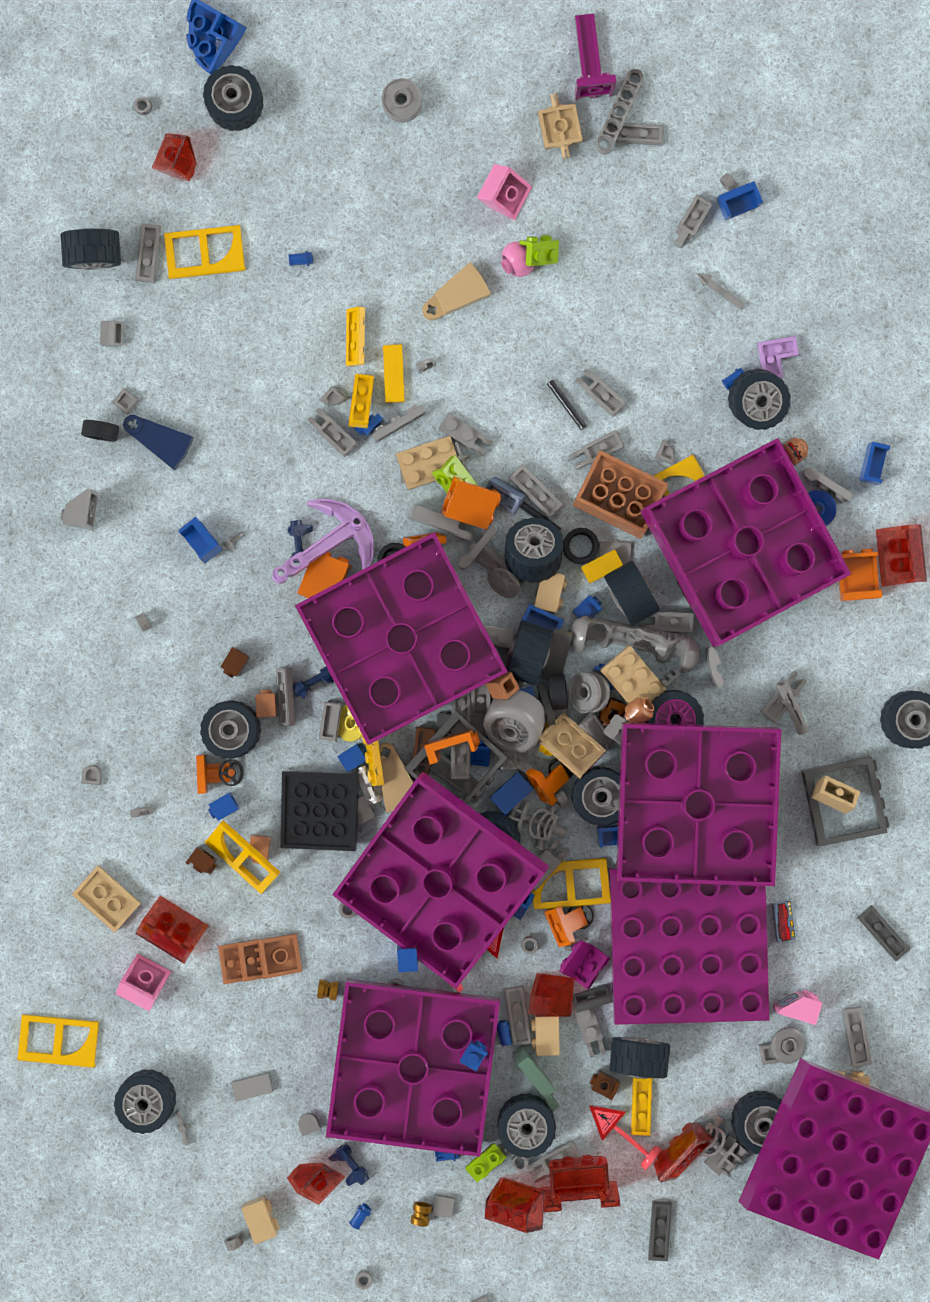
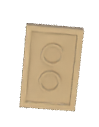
[396,436,457,490]
[600,645,666,703]
[538,713,606,778]
[72,865,141,933]

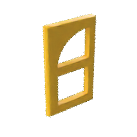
[164,225,246,279]
[654,454,705,497]
[205,820,281,894]
[532,858,611,910]
[17,1014,99,1068]

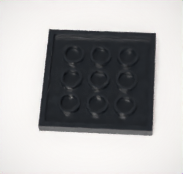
[280,771,359,851]

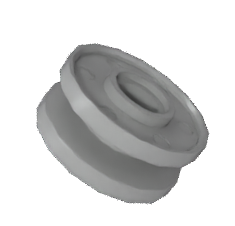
[381,78,422,123]
[568,672,610,713]

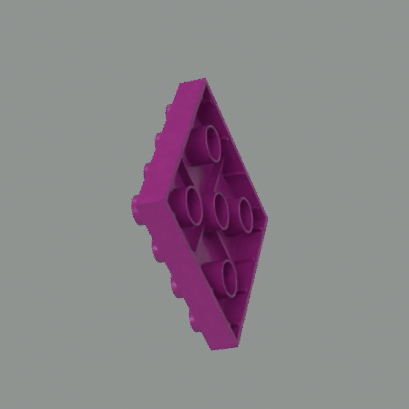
[640,438,851,648]
[295,532,508,745]
[616,722,782,886]
[332,772,549,989]
[609,867,770,1025]
[326,978,500,1157]
[738,1058,930,1260]

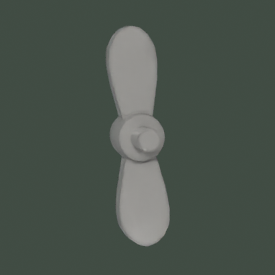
[454,441,470,474]
[215,532,244,557]
[176,1110,191,1146]

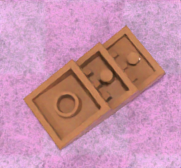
[217,933,302,985]

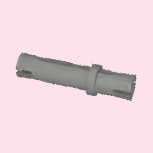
[776,680,809,735]

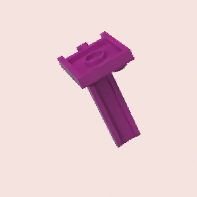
[574,13,616,101]

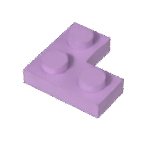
[757,336,799,378]

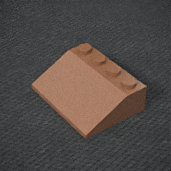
[572,450,668,539]

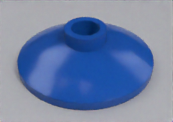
[808,490,836,526]

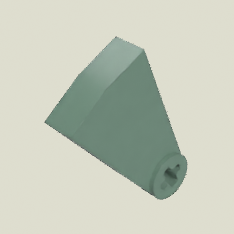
[513,1045,560,1111]

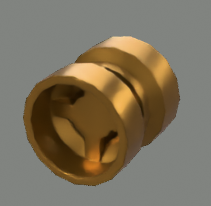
[317,979,339,1001]
[410,1201,432,1227]

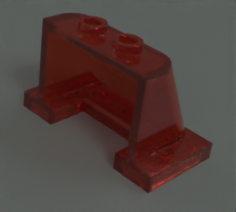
[540,1155,621,1213]

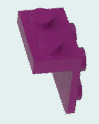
[559,940,610,990]

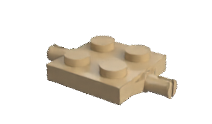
[538,93,583,159]

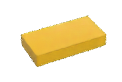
[581,549,623,584]

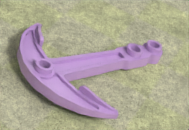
[272,499,374,584]

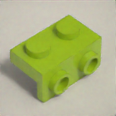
[519,235,559,266]
[432,455,477,494]
[465,1143,507,1183]

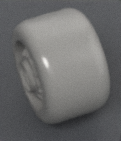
[483,690,546,753]

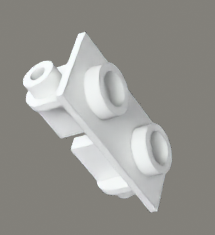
[354,764,384,805]

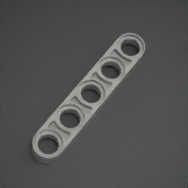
[596,69,644,155]

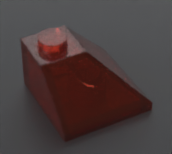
[152,133,197,181]
[528,973,575,1017]
[287,1163,345,1205]

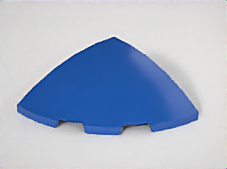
[186,0,247,74]

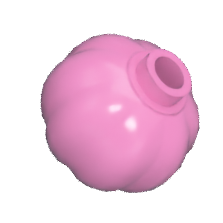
[501,241,535,277]

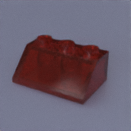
[876,524,927,586]
[135,896,209,964]
[653,1122,714,1182]
[484,1177,545,1233]

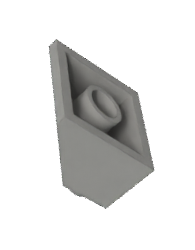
[61,489,98,530]

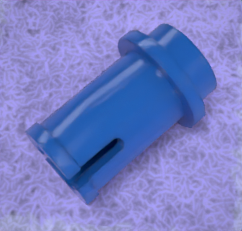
[289,251,313,266]
[721,368,744,390]
[497,1020,513,1046]
[435,1151,460,1162]
[349,1203,372,1230]

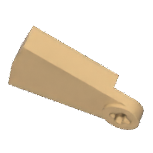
[422,262,491,321]
[379,743,413,814]

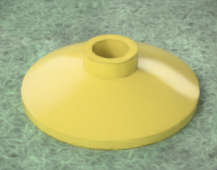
[338,705,362,742]

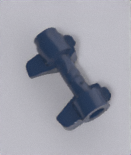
[288,520,313,563]
[293,666,334,699]
[329,1143,369,1186]

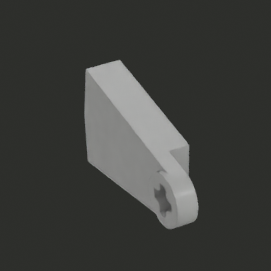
[407,504,474,542]

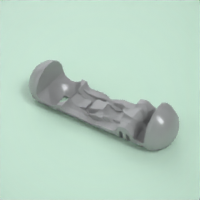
[569,616,701,673]

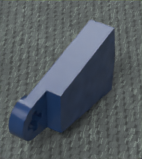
[123,415,194,470]

